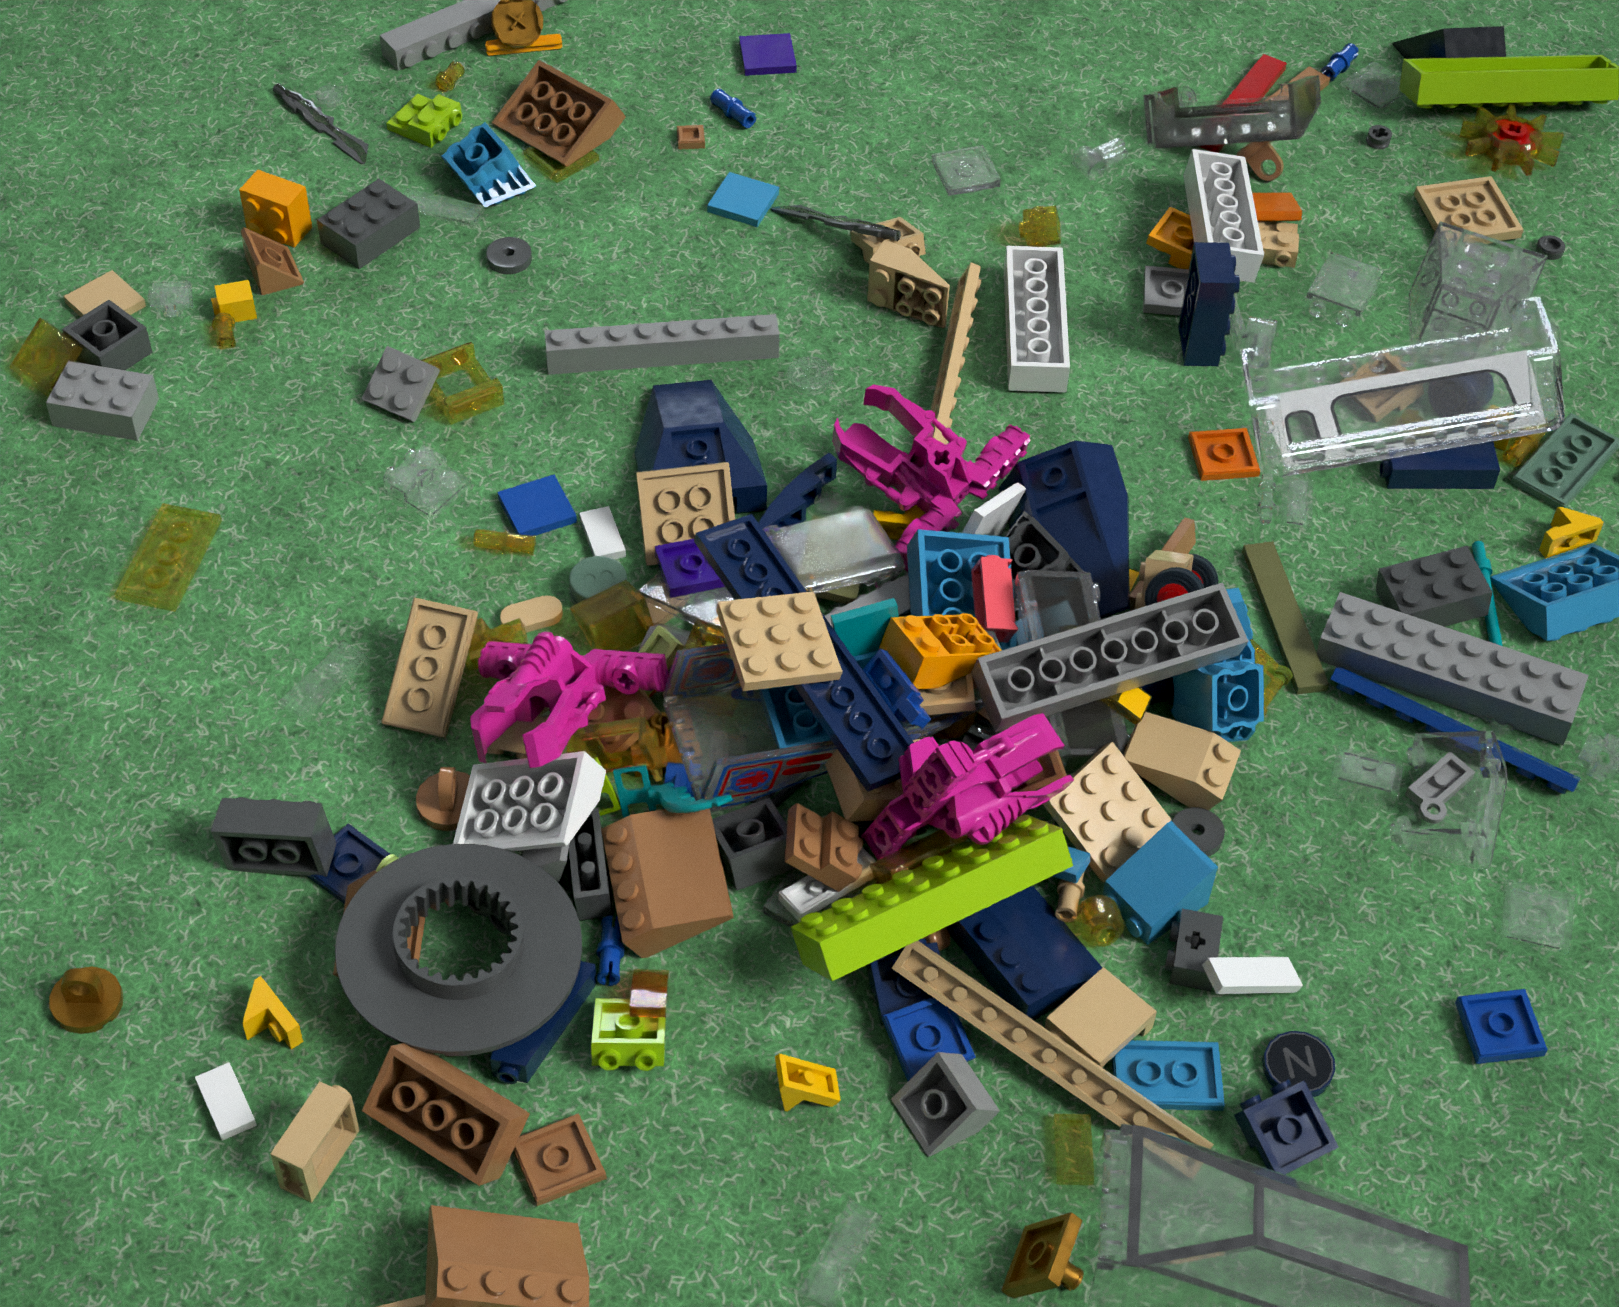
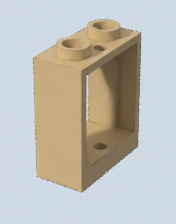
[270,1081,360,1203]

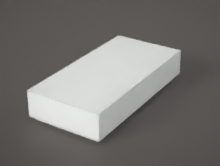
[579,506,626,559]
[195,1062,257,1141]

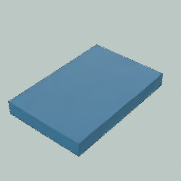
[1112,1040,1225,1111]

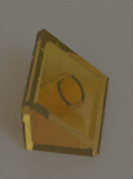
[570,580,654,651]

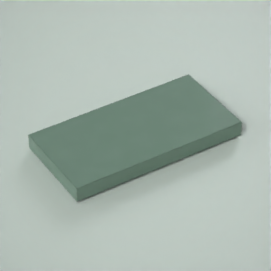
[1510,413,1619,509]

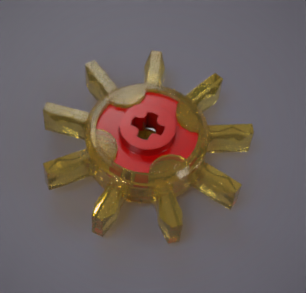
[1459,104,1564,176]

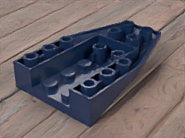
[635,380,767,513]

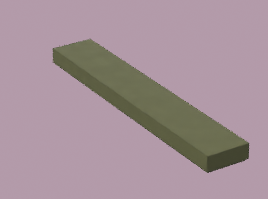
[1242,541,1329,695]

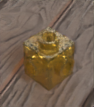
[1019,205,1061,247]

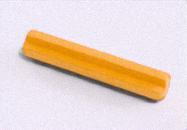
[485,33,562,56]

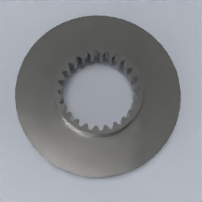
[335,844,582,1056]

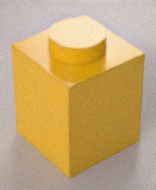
[211,280,257,324]

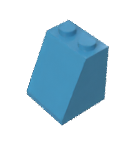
[1102,821,1218,945]

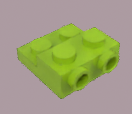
[386,94,462,148]
[591,998,667,1071]

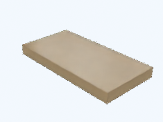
[381,598,478,738]

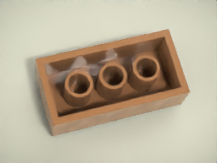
[362,1043,530,1186]

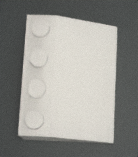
[453,751,606,852]

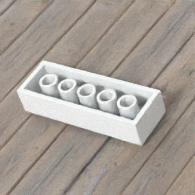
[1183,149,1264,282]
[1004,246,1070,392]

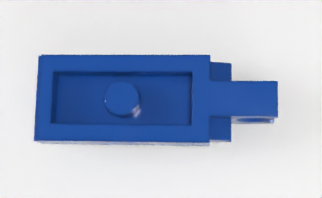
[862,648,931,729]

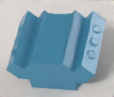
[441,122,537,208]
[1170,635,1264,742]

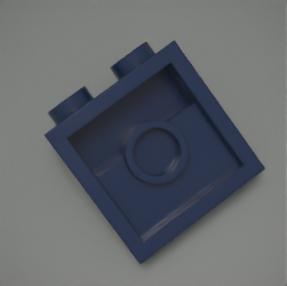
[866,939,940,1026]
[1234,1079,1339,1180]

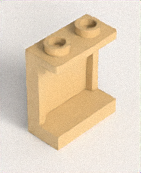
[1045,967,1157,1068]

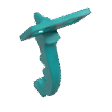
[613,765,732,818]

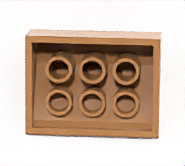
[492,60,626,167]
[601,808,734,958]
[425,1205,589,1307]

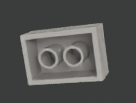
[46,361,159,441]

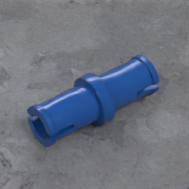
[1321,43,1359,82]
[710,89,756,128]
[597,916,625,986]

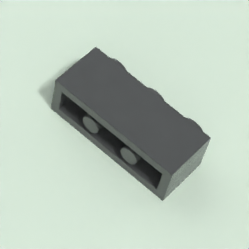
[569,808,613,921]

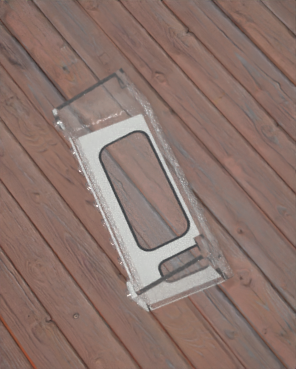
[1240,296,1565,477]

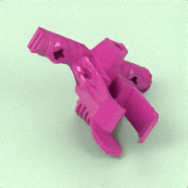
[832,384,1031,572]
[470,631,670,768]
[861,713,1074,863]

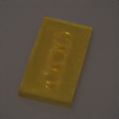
[114,503,222,612]

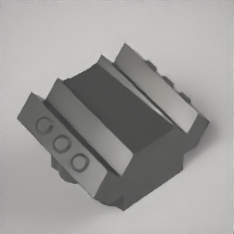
[1005,511,1089,614]

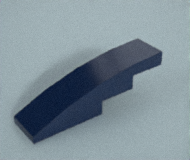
[758,453,837,542]

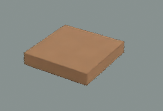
[513,1113,607,1206]

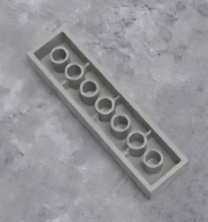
[971,582,1249,732]
[1317,592,1589,745]

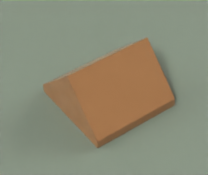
[240,227,304,295]

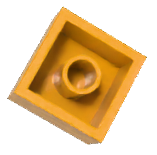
[239,170,312,248]

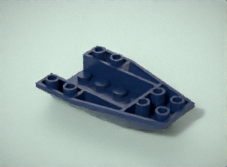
[999,440,1130,628]

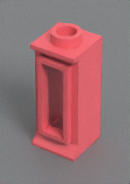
[971,555,1018,643]

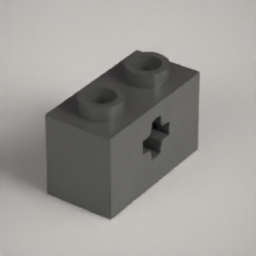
[1165,908,1223,991]

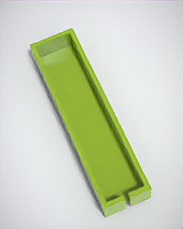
[1399,55,1619,108]
[790,815,1073,981]

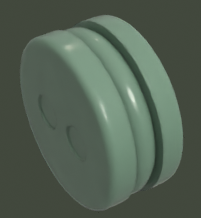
[569,556,628,615]

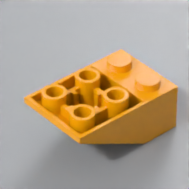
[878,613,1002,689]

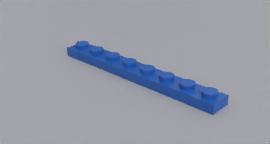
[1331,667,1581,794]

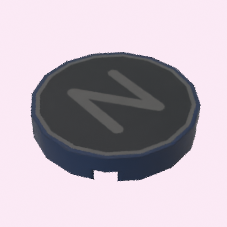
[1262,1031,1335,1097]

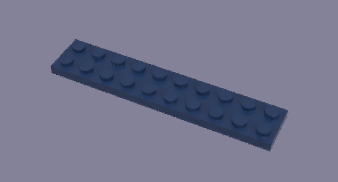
[694,514,914,792]

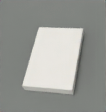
[962,482,1026,536]

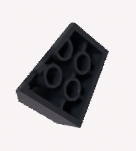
[1393,26,1506,59]

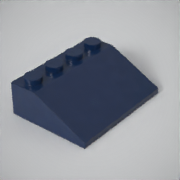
[947,885,1102,1021]

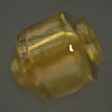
[1076,895,1124,947]

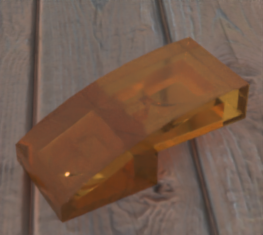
[629,969,669,1018]

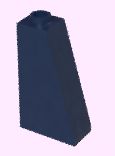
[1379,433,1500,489]
[490,961,596,1084]

